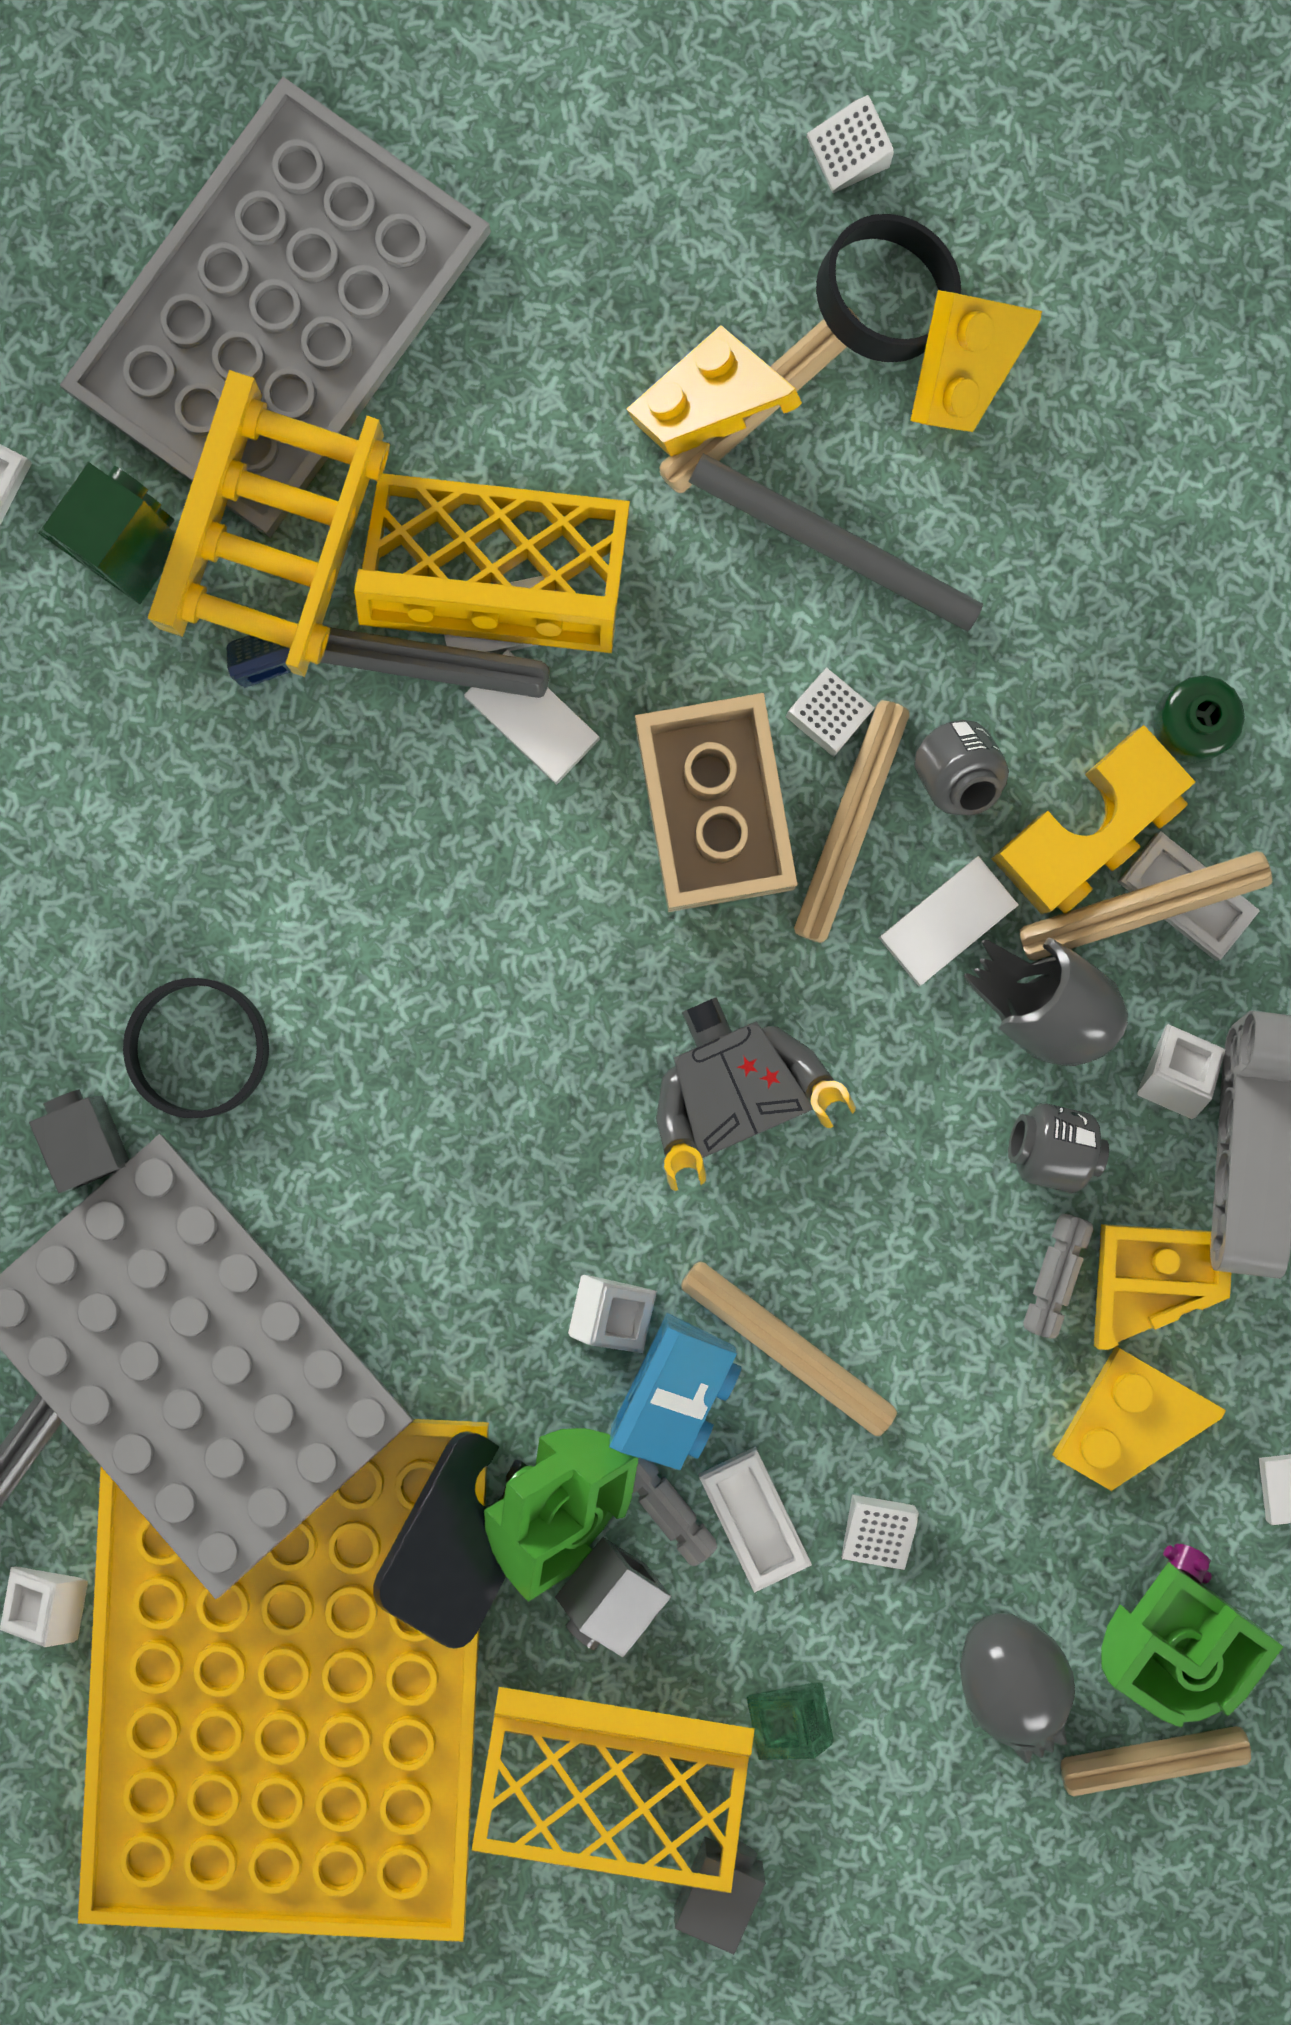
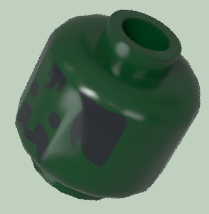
[1152,675,1245,764]

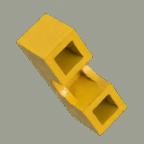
[991,725,1195,915]

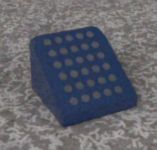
[226,635,291,688]

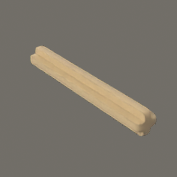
[659,308,860,493]
[794,700,910,943]
[1020,851,1272,961]
[681,1262,897,1436]

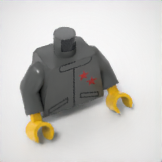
[656,997,856,1191]

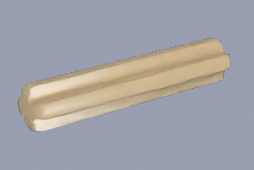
[1061,1726,1251,1796]

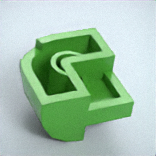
[484,1428,639,1602]
[1101,1562,1284,1728]

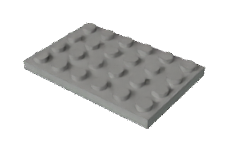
[60,77,491,538]
[0,1134,415,1599]

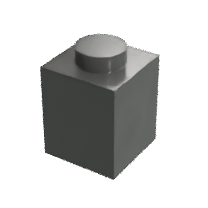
[29,1089,129,1194]
[555,1537,671,1657]
[674,1836,766,1955]

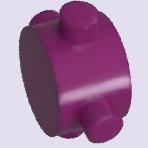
[1163,1544,1212,1584]

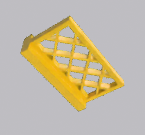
[354,473,630,653]
[472,1687,755,1893]

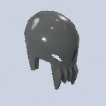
[964,937,1128,1066]
[960,1613,1075,1763]

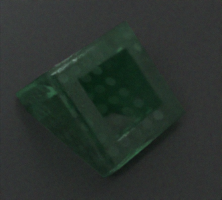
[746,1682,834,1760]

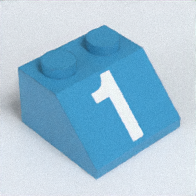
[609,1313,742,1470]

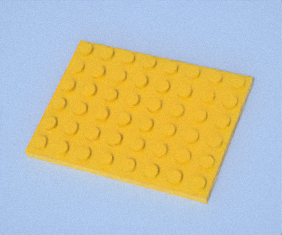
[78,1419,489,1942]

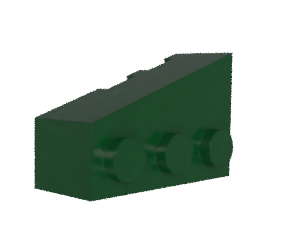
[38,462,175,604]

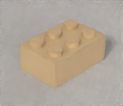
[635,693,798,912]

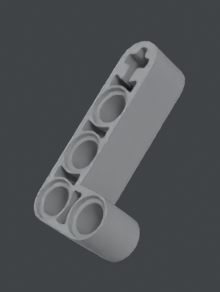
[1210,1011,1291,1279]

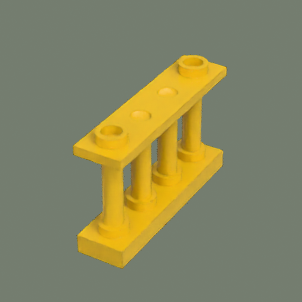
[148,370,390,677]

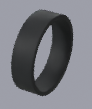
[816,214,961,362]
[123,978,269,1118]

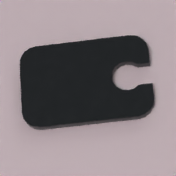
[373,1431,528,1649]

